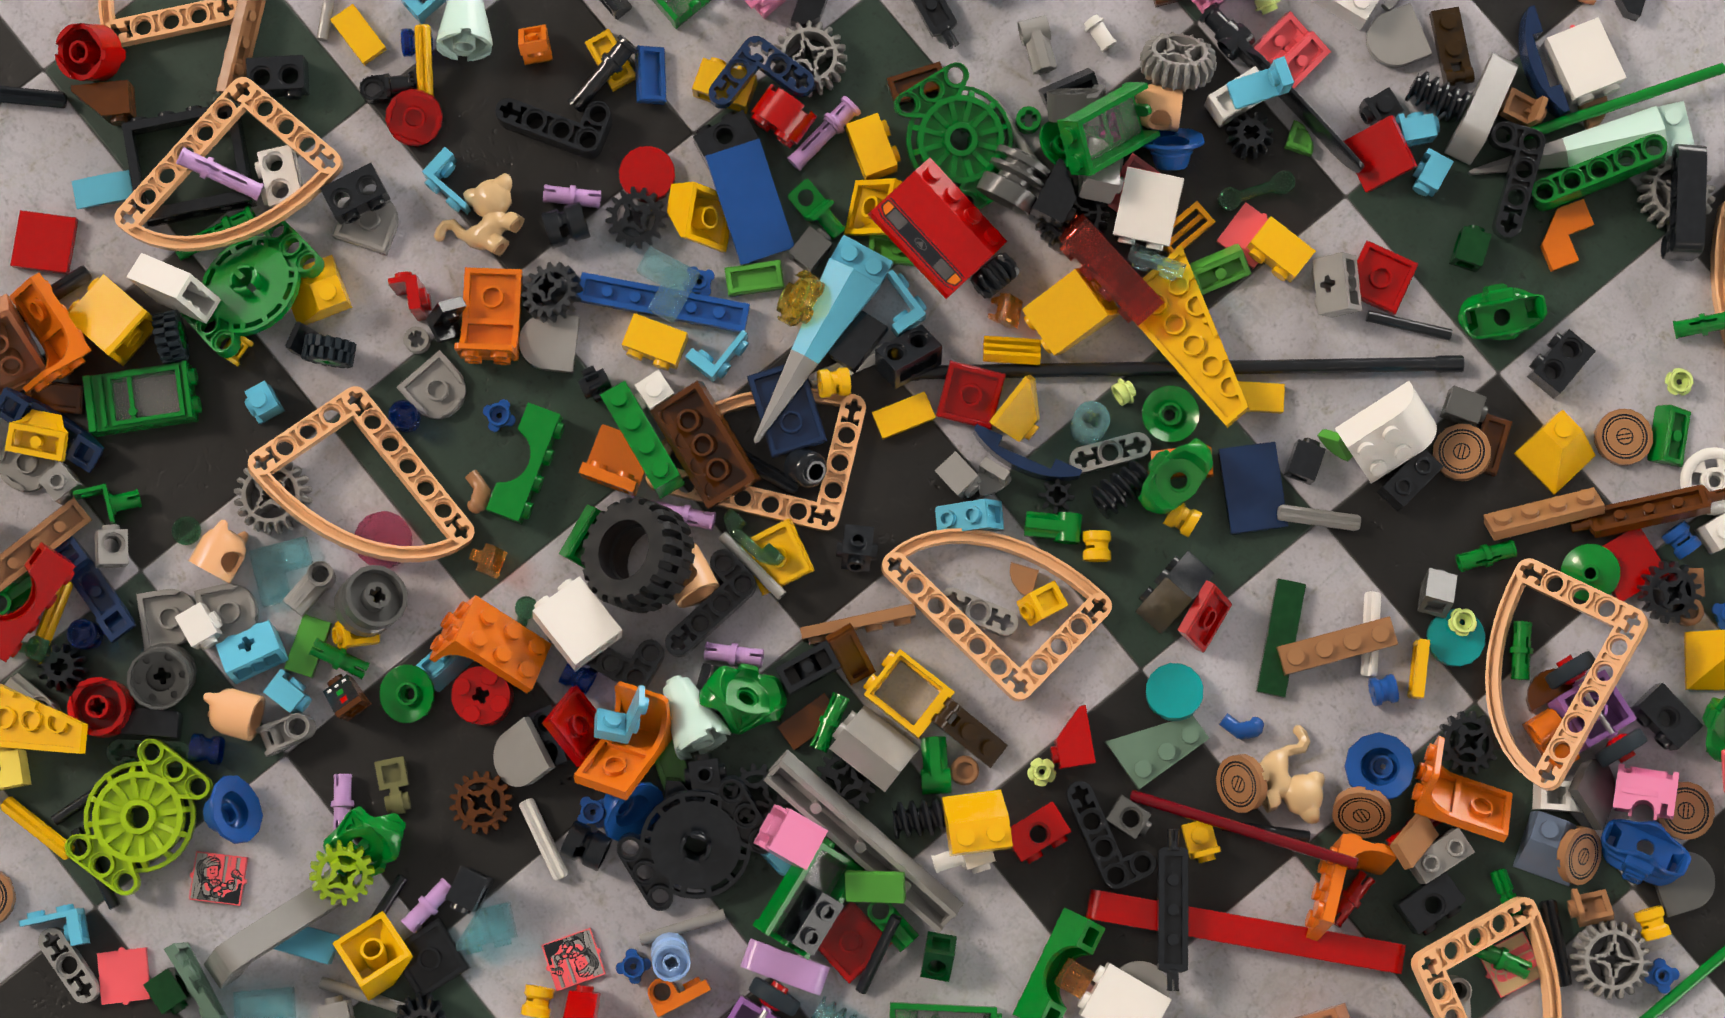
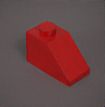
[1050,705,1096,769]
[563,985,601,1018]

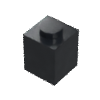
[1284,438,1326,485]

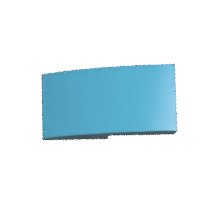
[71,170,133,209]

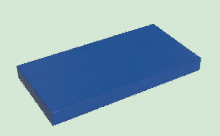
[705,139,794,265]

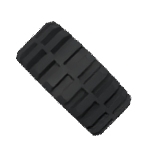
[581,497,695,613]

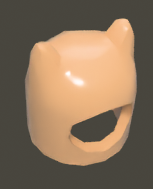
[1134,84,1183,132]
[188,520,249,584]
[674,543,720,608]
[203,688,265,741]

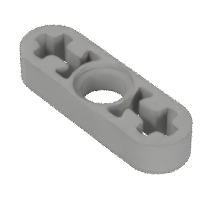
[1069,432,1151,474]
[938,588,1019,637]
[38,927,100,1003]

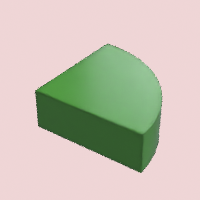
[1284,120,1314,157]
[1317,429,1353,462]

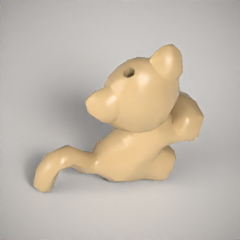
[434,173,525,256]
[1259,725,1325,824]

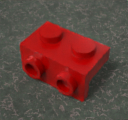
[388,271,432,321]

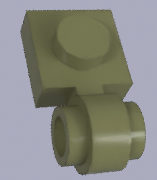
[374,756,411,814]

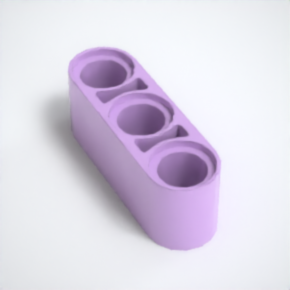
[740,938,830,996]

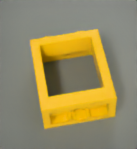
[863,649,955,739]

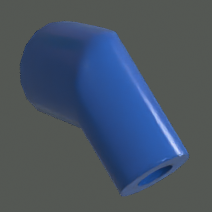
[1219,713,1264,740]

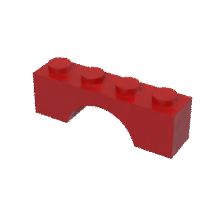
[0,542,76,662]

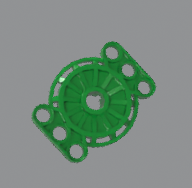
[894,62,1013,210]
[181,220,324,358]

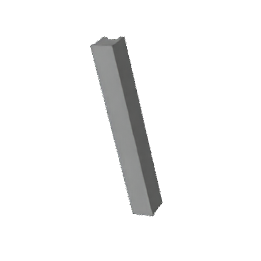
[763,749,964,934]

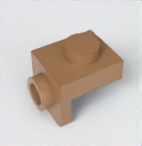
[1498,87,1548,127]
[1567,888,1614,928]

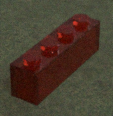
[1058,212,1164,326]

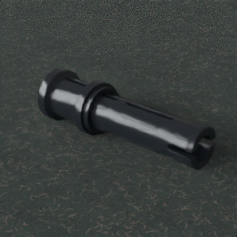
[567,34,639,112]

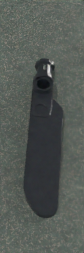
[1198,2,1364,173]

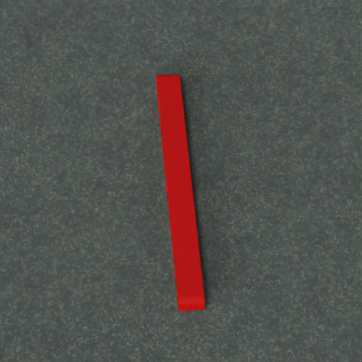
[1086,889,1406,974]

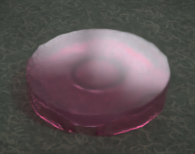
[355,511,412,568]

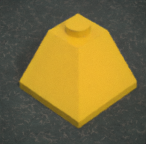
[844,178,902,236]
[667,182,730,253]
[291,255,353,325]
[989,375,1040,442]
[1514,409,1596,495]
[1684,630,1725,690]
[332,911,413,1001]

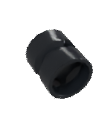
[541,202,591,249]
[560,820,613,871]

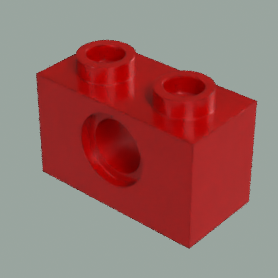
[1010,801,1071,864]

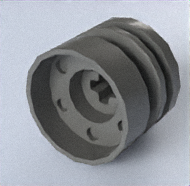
[976,144,1051,216]
[127,643,197,710]

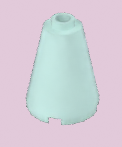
[436,0,493,61]
[663,675,731,760]

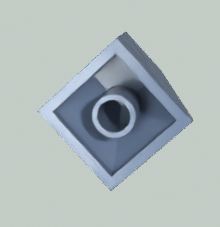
[1513,811,1577,887]

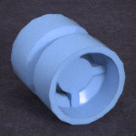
[651,932,691,982]

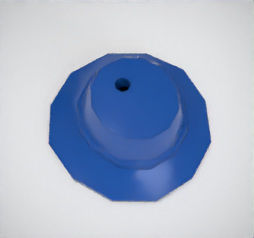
[1142,128,1205,170]
[1344,732,1415,800]
[203,776,263,844]
[603,782,663,841]

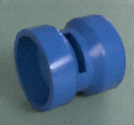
[1661,520,1703,560]

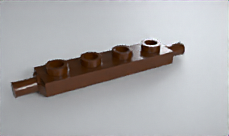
[1569,484,1725,538]

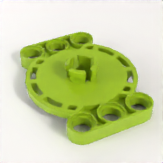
[65,739,213,895]

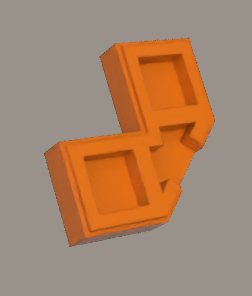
[1540,199,1594,272]

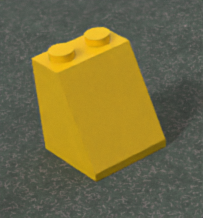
[1022,267,1122,356]
[68,274,154,366]
[942,789,1013,857]

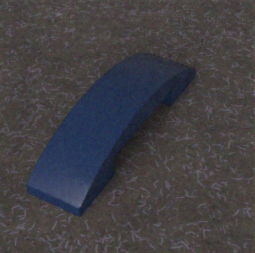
[1519,5,1570,118]
[0,387,105,473]
[973,424,1082,481]
[54,536,137,643]

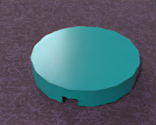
[1426,609,1485,667]
[1146,663,1204,721]

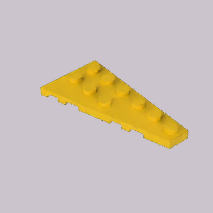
[1116,245,1249,428]
[0,683,88,754]

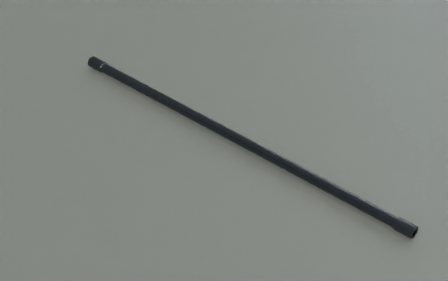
[912,355,1464,381]

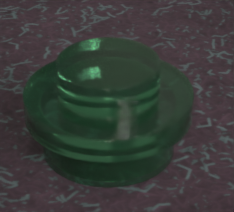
[172,516,201,545]

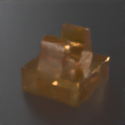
[987,293,1023,329]
[469,543,507,579]
[1054,957,1095,999]

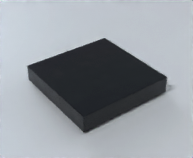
[826,310,888,374]
[402,918,471,998]

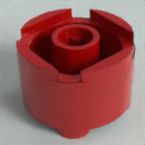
[55,23,126,81]
[751,84,817,148]
[451,666,514,727]
[67,677,135,738]

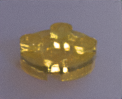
[777,270,825,327]

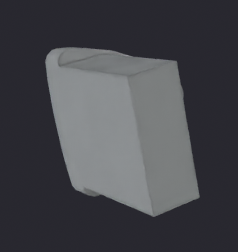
[978,456,1011,497]

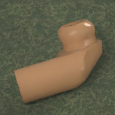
[465,470,491,514]

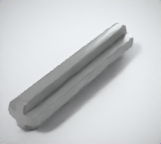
[1277,504,1361,531]

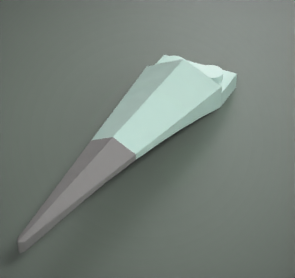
[1468,101,1695,175]

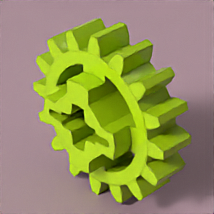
[309,840,375,906]

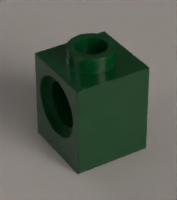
[1449,225,1492,272]
[920,931,957,982]
[143,967,192,1015]

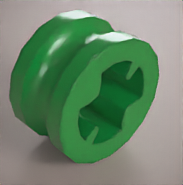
[1015,106,1042,135]

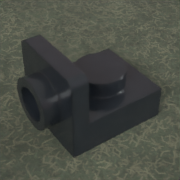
[1359,87,1404,126]
[426,296,467,343]

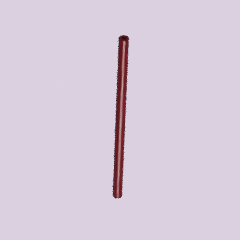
[1130,790,1359,870]

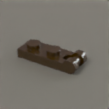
[1429,7,1475,86]
[930,697,1008,768]

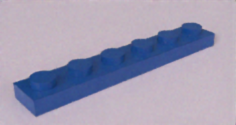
[577,272,750,333]

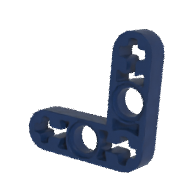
[709,36,814,109]

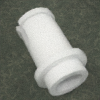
[1084,14,1117,52]

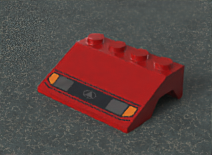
[868,158,1008,299]

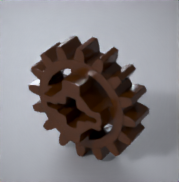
[449,771,514,834]

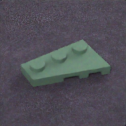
[1104,715,1210,790]
[164,942,228,1018]

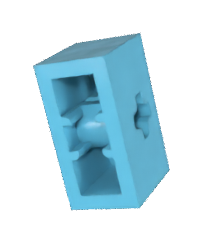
[216,620,289,684]

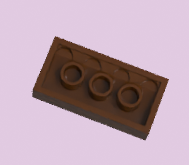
[650,380,761,509]

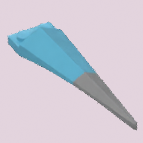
[754,235,894,444]

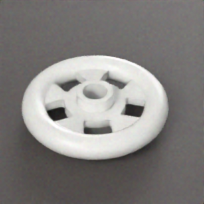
[1680,448,1725,516]

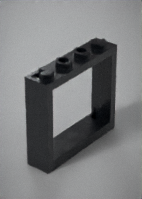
[122,102,257,228]

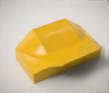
[5,409,68,461]

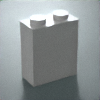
[829,705,919,792]

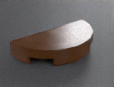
[1526,668,1575,712]

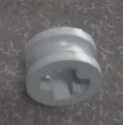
[403,327,431,354]

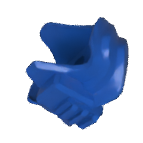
[1600,819,1691,886]

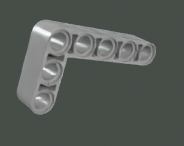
[204,886,350,989]

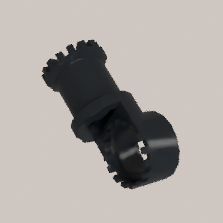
[359,71,416,104]

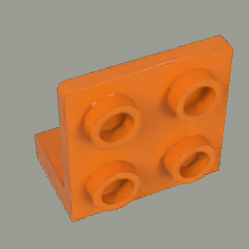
[578,424,645,497]

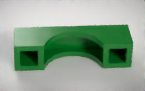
[600,381,685,499]
[486,402,565,525]
[1013,908,1106,1018]

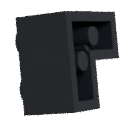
[1135,551,1214,635]

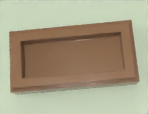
[1389,814,1439,870]

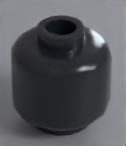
[784,448,827,488]

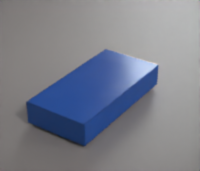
[635,45,667,105]

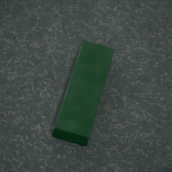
[1256,578,1306,698]

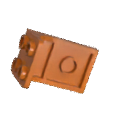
[454,267,523,365]
[9,272,92,393]
[429,595,552,693]
[574,681,672,800]
[1411,736,1513,843]
[1305,833,1397,941]

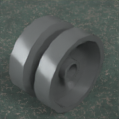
[334,565,408,637]

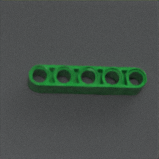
[1532,134,1668,211]

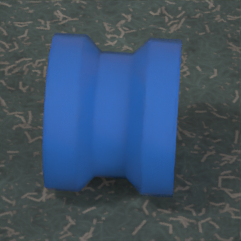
[1368,674,1399,706]

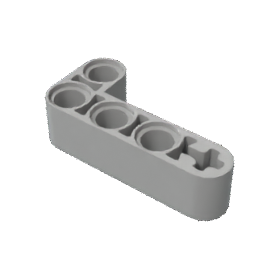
[1444,53,1519,165]

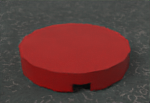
[385,89,443,146]
[619,146,676,203]

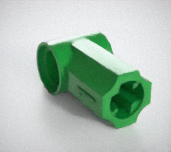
[1024,511,1083,544]
[0,571,32,615]
[921,736,952,795]
[866,902,919,952]

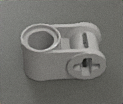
[255,713,316,757]

